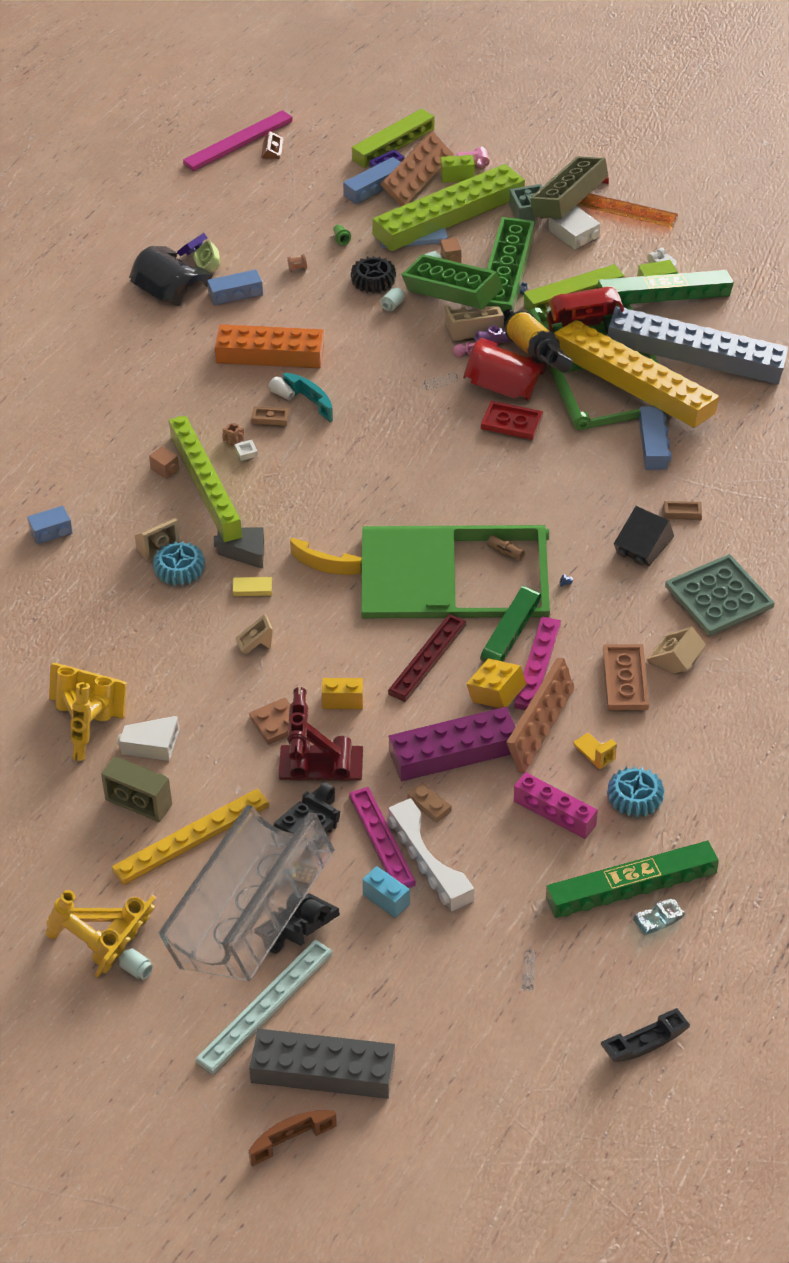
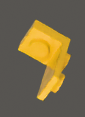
[573,733,617,769]

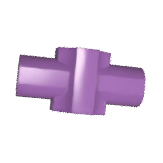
[475,325,511,346]

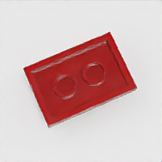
[481,401,543,440]

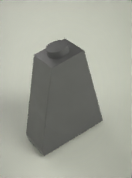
[214,527,264,568]

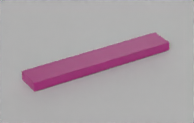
[349,787,416,888]

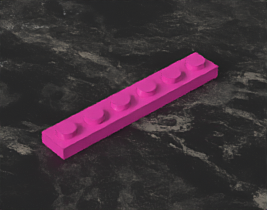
[514,617,561,710]

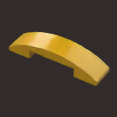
[290,537,362,575]

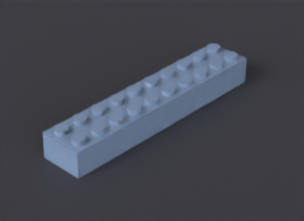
[607,306,788,385]

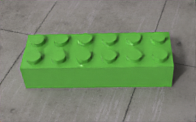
[401,254,503,309]

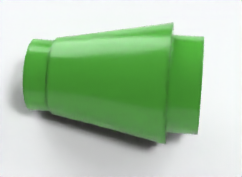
[333,224,351,245]

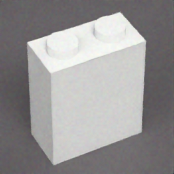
[549,206,601,250]

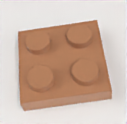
[249,697,291,745]

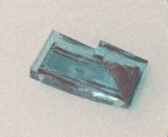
[633,899,685,935]

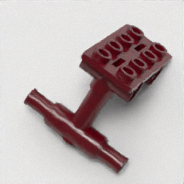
[279,687,363,781]

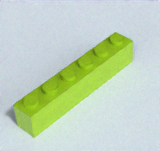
[352,108,435,168]
[523,264,625,314]

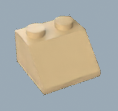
[134,518,180,562]
[646,627,706,674]

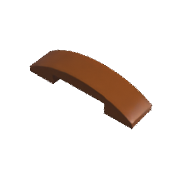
[248,1110,337,1166]

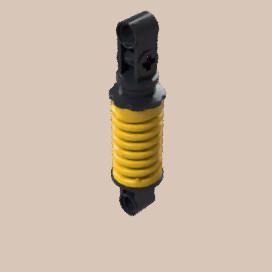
[503,309,572,373]

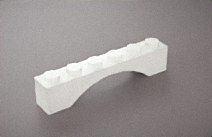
[387,798,474,912]

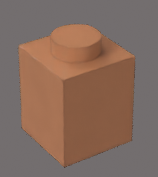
[441,238,461,263]
[149,446,179,479]

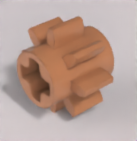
[222,423,244,446]

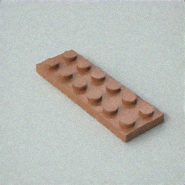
[380,131,454,206]
[507,658,574,773]

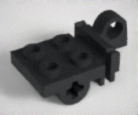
[273,782,340,849]
[252,891,340,954]

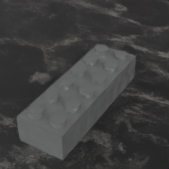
[249,1029,395,1099]

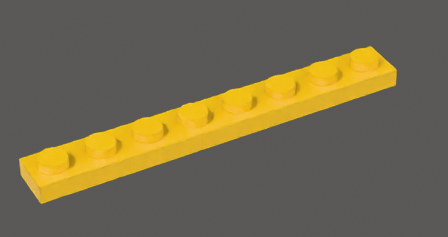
[112,788,269,885]

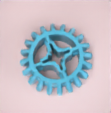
[153,541,205,586]
[607,765,664,818]

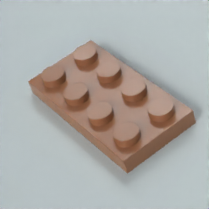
[603,644,649,710]

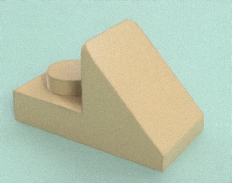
[236,614,273,655]

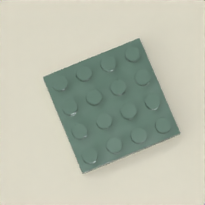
[665,554,775,636]

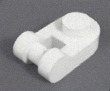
[647,248,677,268]

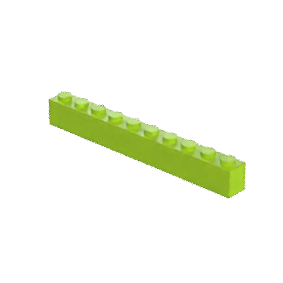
[169,415,242,542]

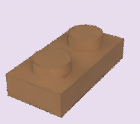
[251,406,290,426]
[407,782,452,823]

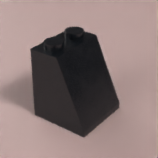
[613,506,674,566]

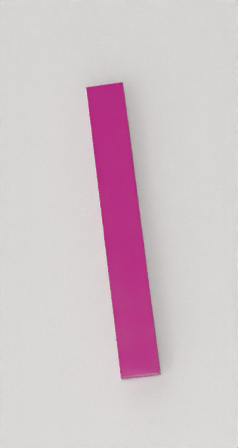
[183,110,293,171]

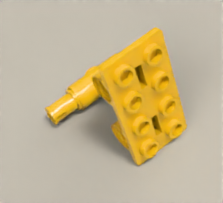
[49,662,127,761]
[45,890,156,978]

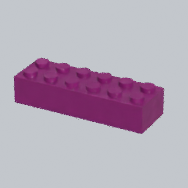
[389,707,516,782]

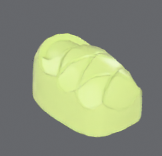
[193,239,220,273]

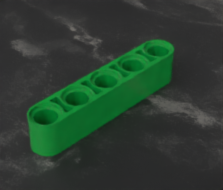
[480,586,541,662]

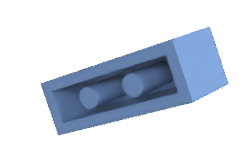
[207,269,263,305]

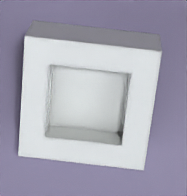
[234,440,258,461]

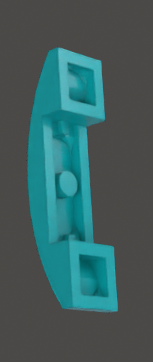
[283,372,333,422]

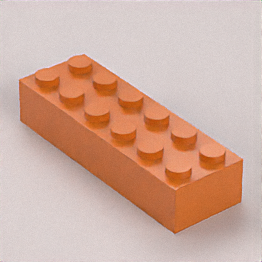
[215,324,324,368]

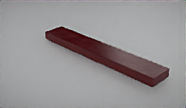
[388,614,466,702]

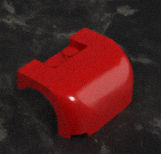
[547,286,624,332]
[463,338,547,401]

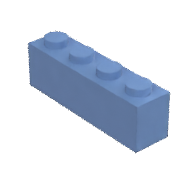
[343,157,401,204]
[639,406,671,470]

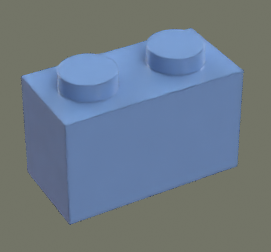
[27,506,73,544]

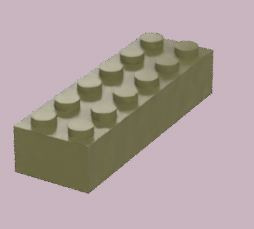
[530,156,608,220]

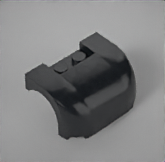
[129,246,213,306]

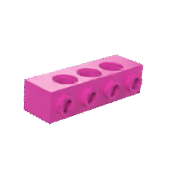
[513,772,598,839]

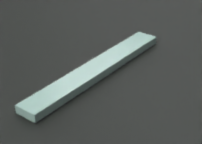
[195,939,333,1075]

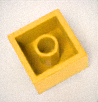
[466,659,527,708]

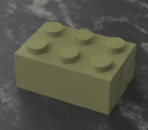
[101,756,172,822]

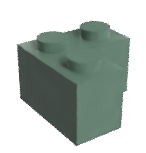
[509,184,543,221]

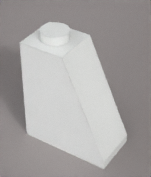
[117,716,179,761]

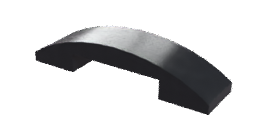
[601,1008,690,1062]

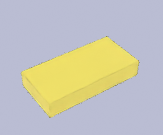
[233,577,272,596]

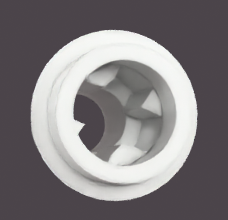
[268,376,295,401]

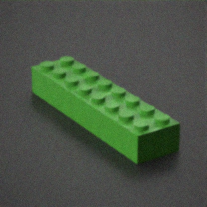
[486,217,535,313]

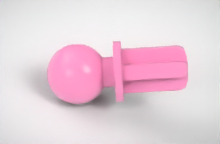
[453,342,476,357]

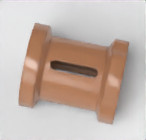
[288,254,307,272]

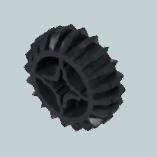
[350,256,396,294]

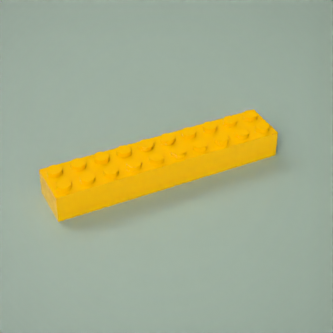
[554,320,719,428]

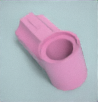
[457,147,490,168]

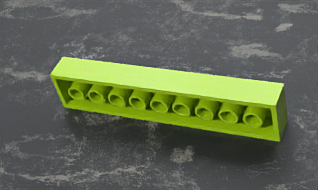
[372,164,525,252]

